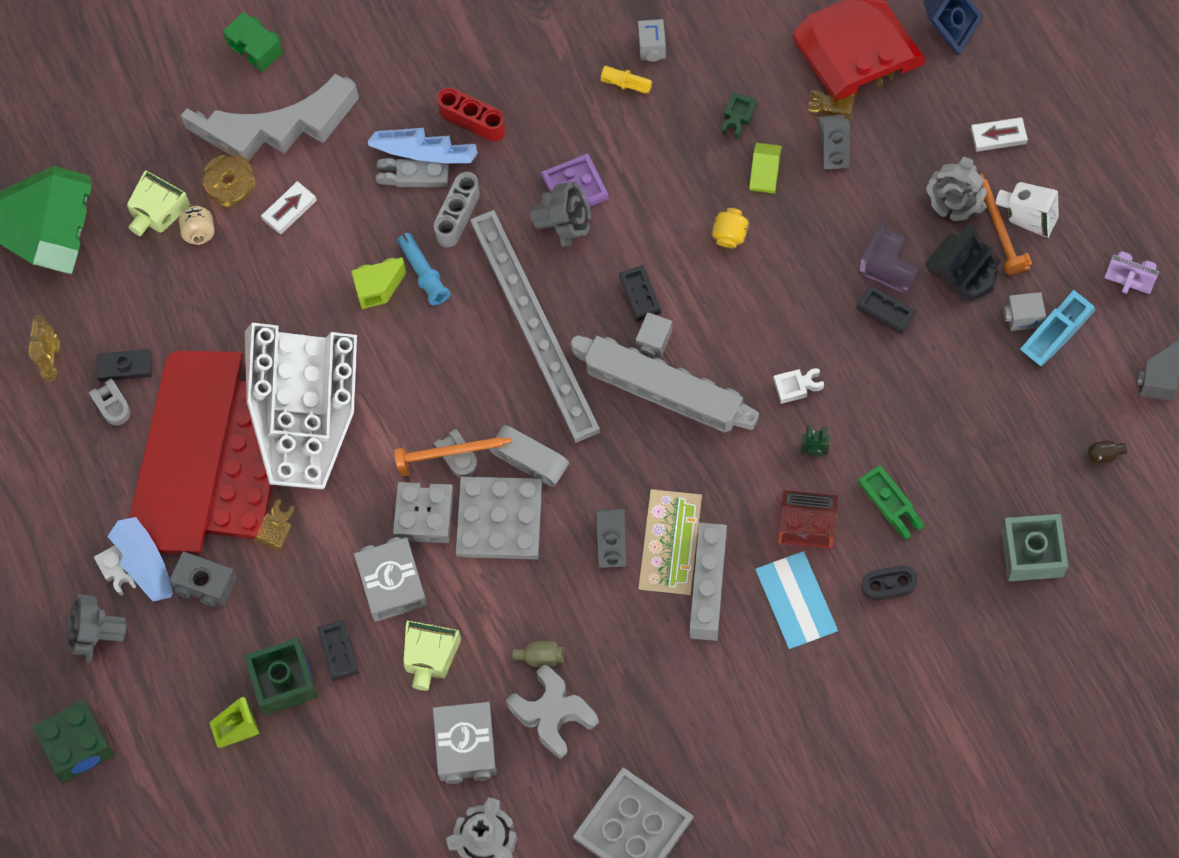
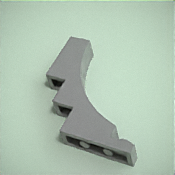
[181,74,359,164]

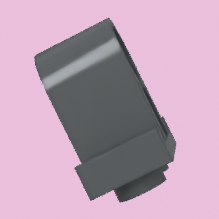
[818,114,850,170]
[597,508,627,568]

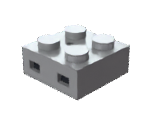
[393,482,454,543]

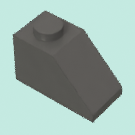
[1136,341,1179,401]

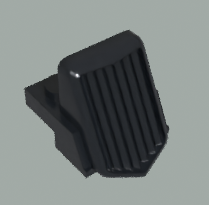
[925,225,1000,302]

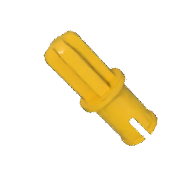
[601,65,652,93]

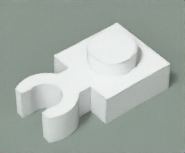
[773,369,824,404]
[94,546,137,596]

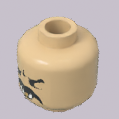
[179,206,214,245]

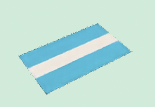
[755,551,838,649]

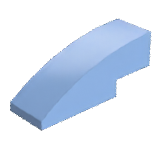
[107,517,173,602]

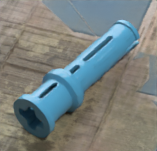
[397,233,450,306]

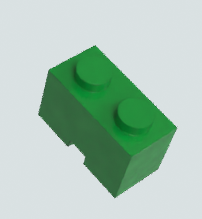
[222,12,283,73]

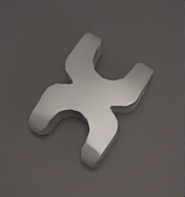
[505,665,599,758]

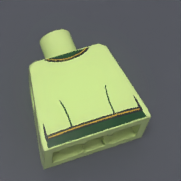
[127,171,190,236]
[404,621,461,691]

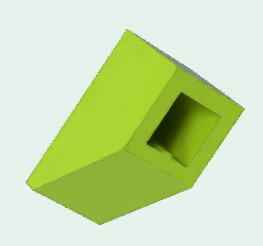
[352,258,406,309]

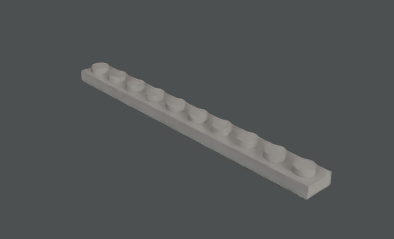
[470,210,600,443]

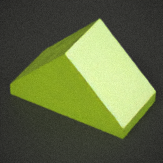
[749,143,782,193]
[209,697,260,748]

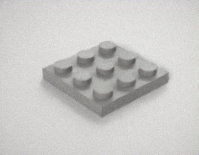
[456,477,543,559]
[573,768,694,858]

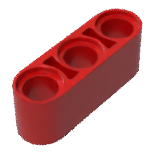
[437,88,506,141]

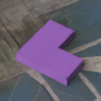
[541,154,609,207]

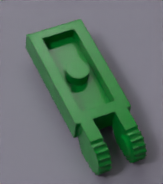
[857,465,924,540]

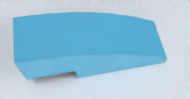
[1020,290,1095,366]

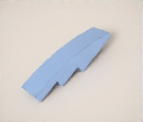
[368,128,478,163]

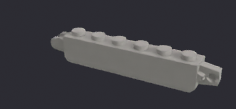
[571,335,759,433]

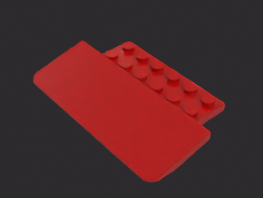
[130,351,273,555]

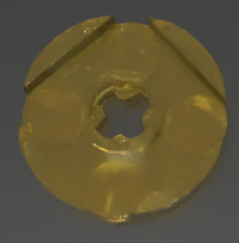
[203,155,256,207]

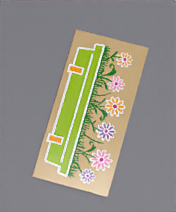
[638,489,702,595]

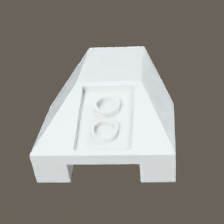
[245,323,357,489]

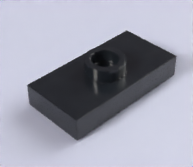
[619,265,662,322]
[856,285,916,335]
[97,349,152,382]
[317,619,359,681]

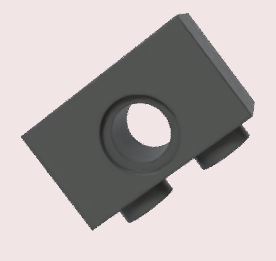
[169,551,238,607]

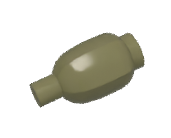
[513,641,565,668]

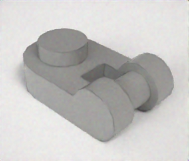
[89,378,131,425]
[433,429,477,478]

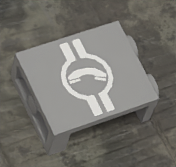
[354,537,428,622]
[433,702,497,784]

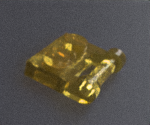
[28,315,59,381]

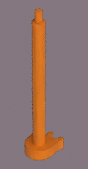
[979,174,1032,275]
[394,437,512,477]

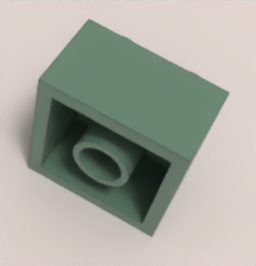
[1001,514,1068,581]

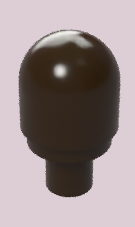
[1088,440,1127,464]

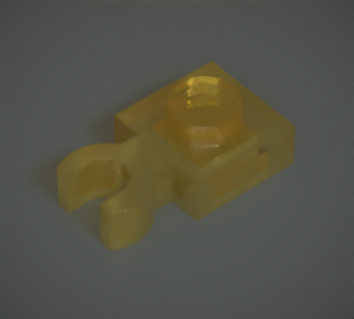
[808,90,855,120]
[254,499,294,551]

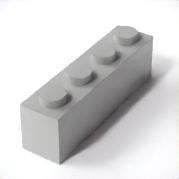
[690,523,727,641]

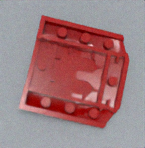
[792,0,925,102]

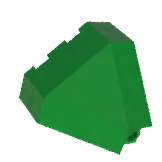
[0,166,92,274]

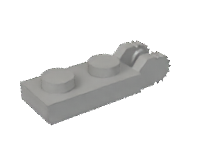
[376,158,449,187]

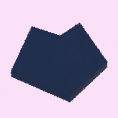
[923,0,983,54]

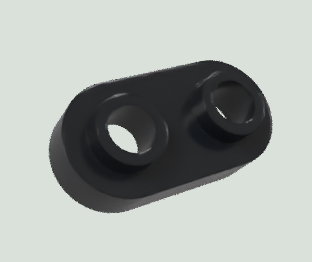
[862,566,918,601]

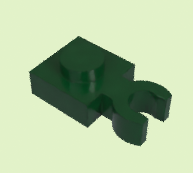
[722,92,757,139]
[801,426,830,457]

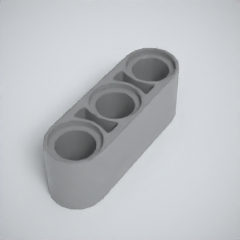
[434,172,480,248]
[489,425,569,487]

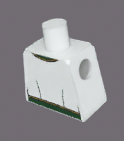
[996,182,1059,238]

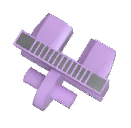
[1105,251,1159,295]

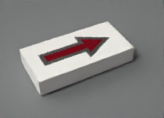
[970,117,1028,152]
[261,181,317,235]

